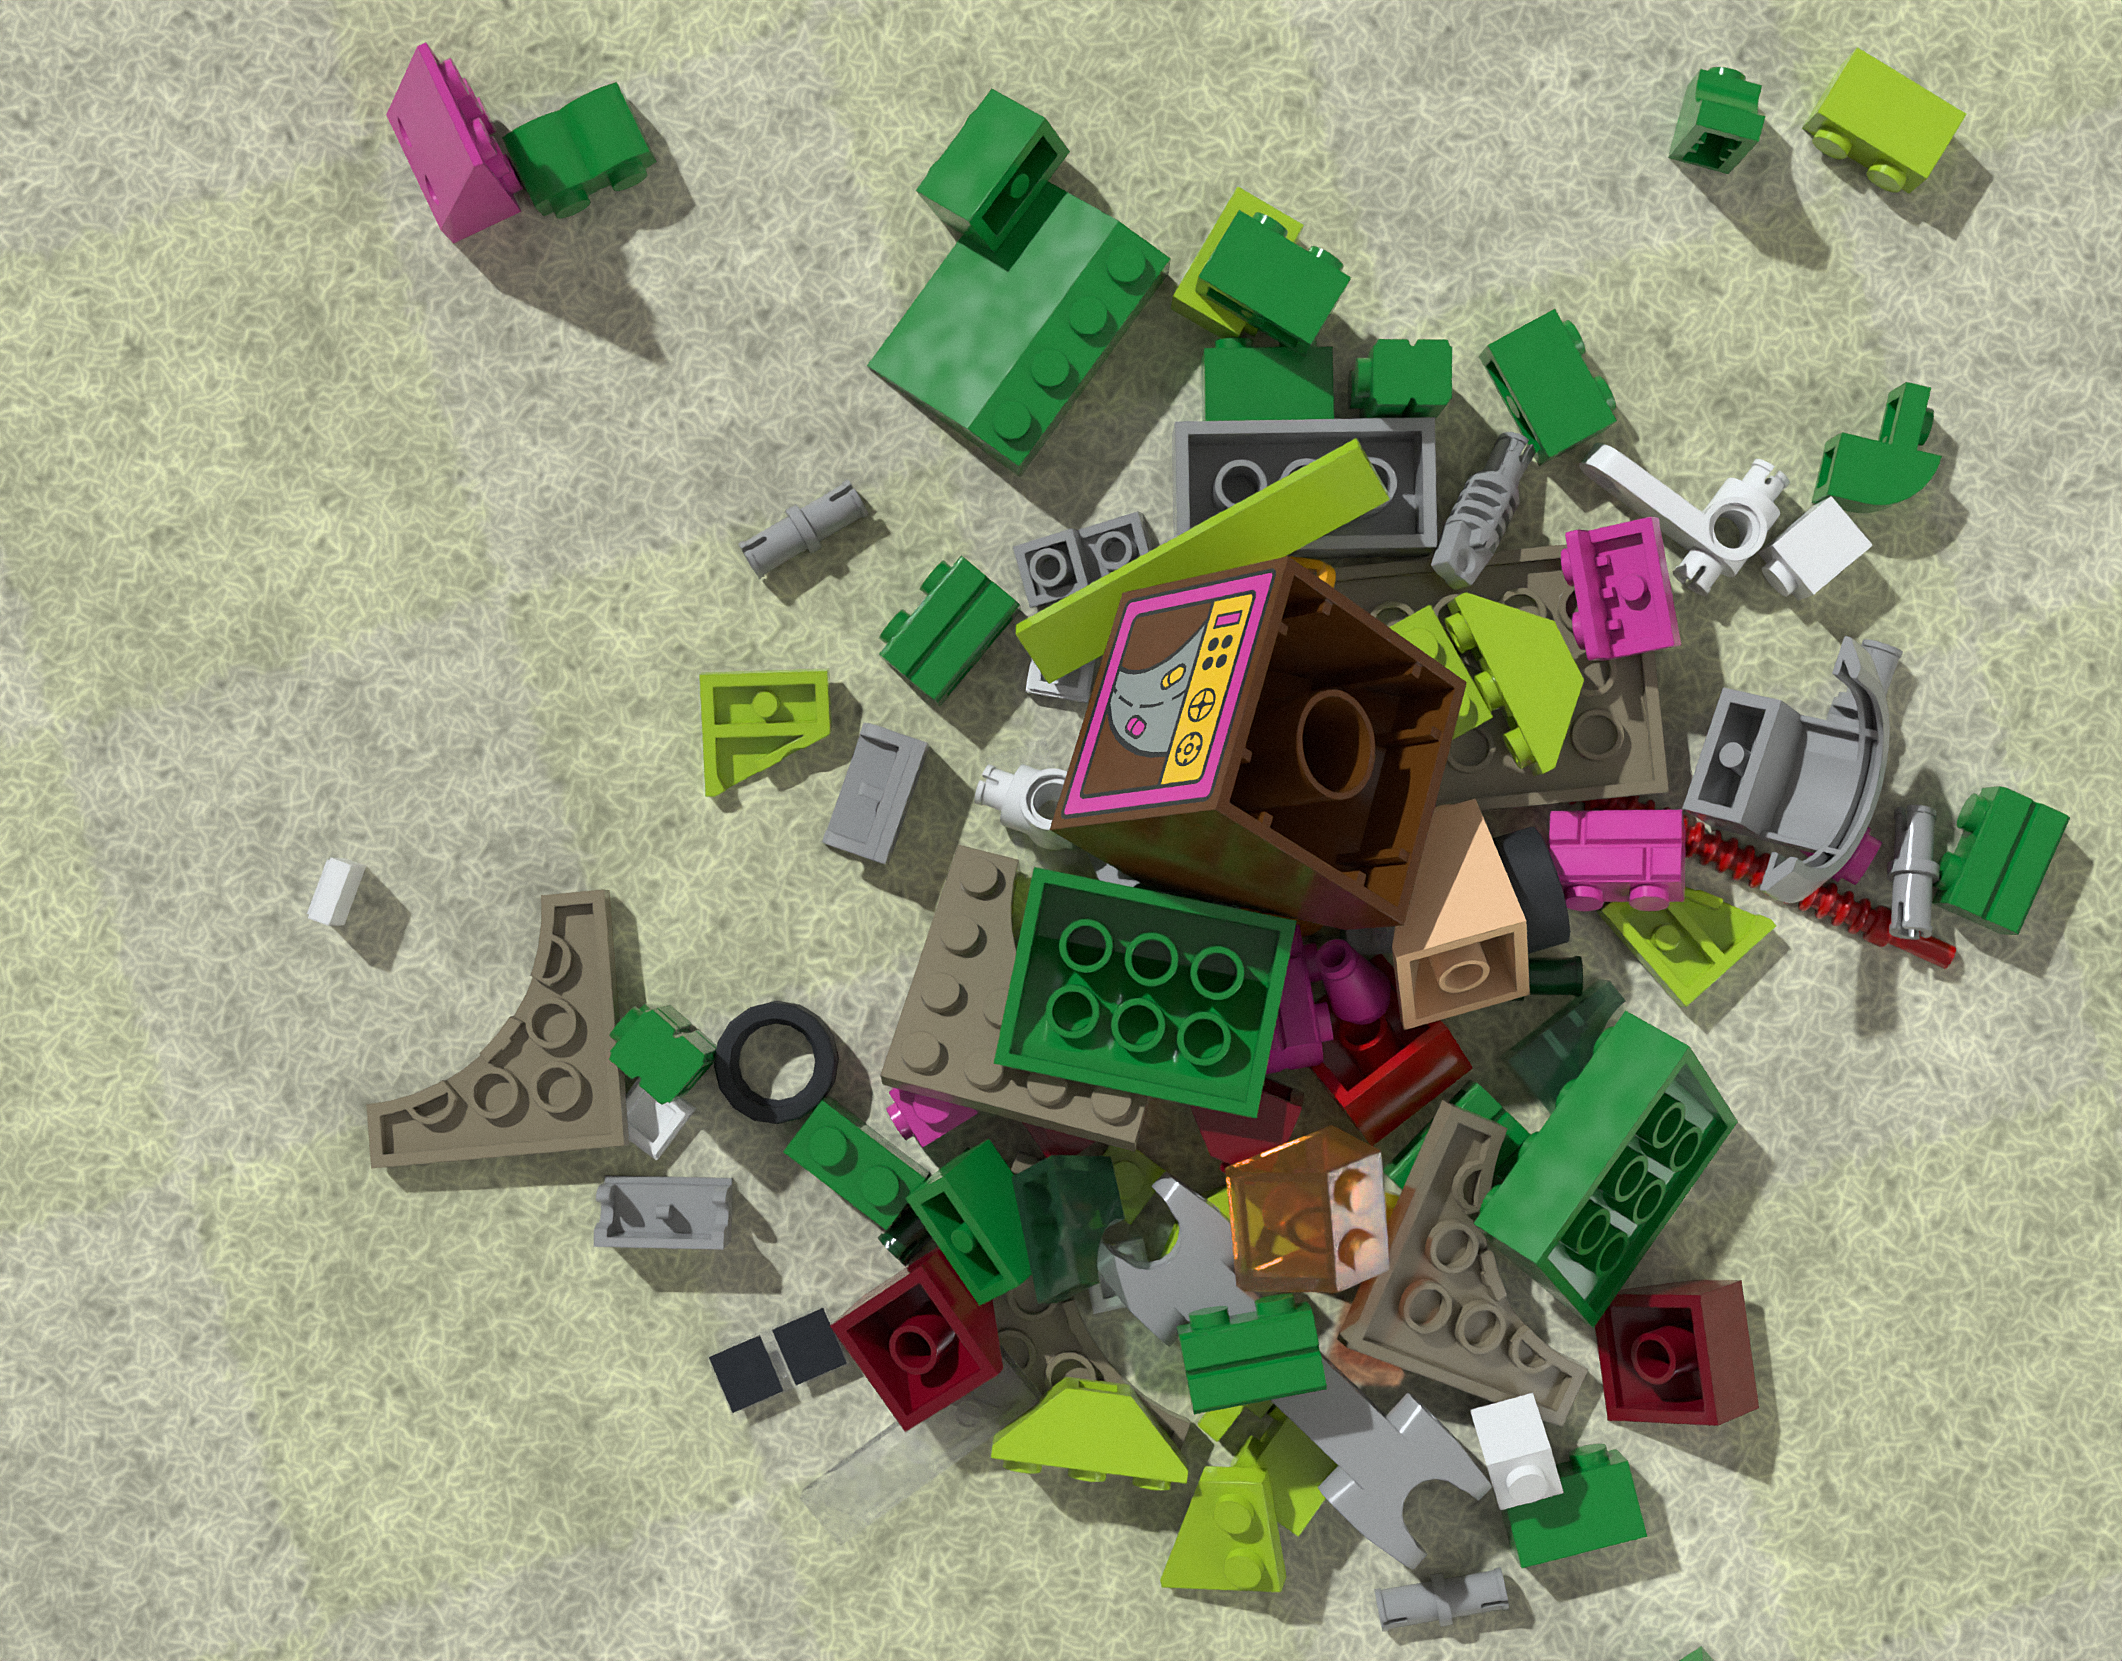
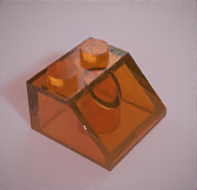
[1225,1125,1390,1293]

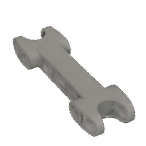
[1087,1172,1493,1570]

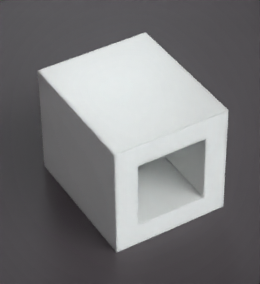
[1758,496,1873,601]
[1470,1393,1563,1510]

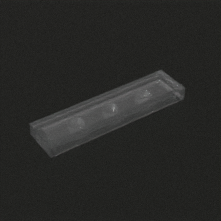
[800,1345,1041,1546]

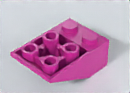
[386,42,523,244]

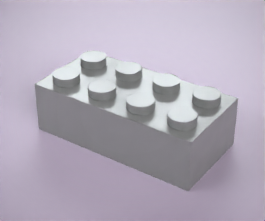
[1172,417,1437,559]

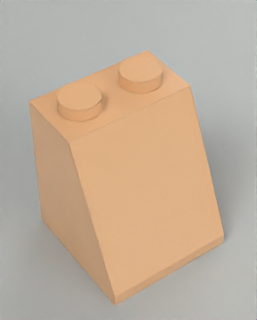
[1392,798,1530,1030]

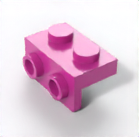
[1561,517,1682,661]

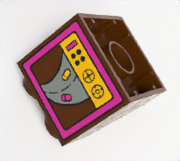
[1050,556,1467,930]

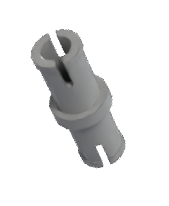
[738,479,868,579]
[1887,805,1940,939]
[1374,1567,1509,1632]

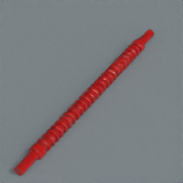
[1567,795,1956,969]

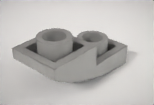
[1013,511,1153,608]

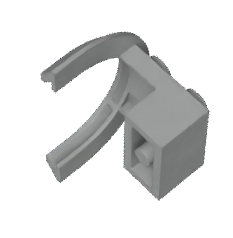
[1682,636,1890,903]

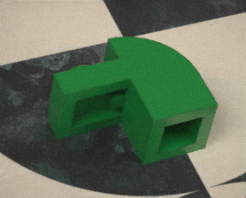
[1811,382,1942,513]

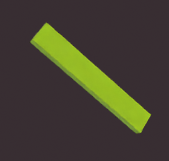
[1015,438,1390,684]

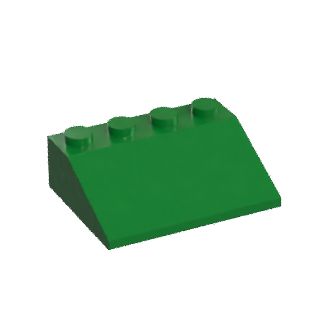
[867,181,1171,477]
[993,867,1297,1118]
[1473,1010,1738,1328]

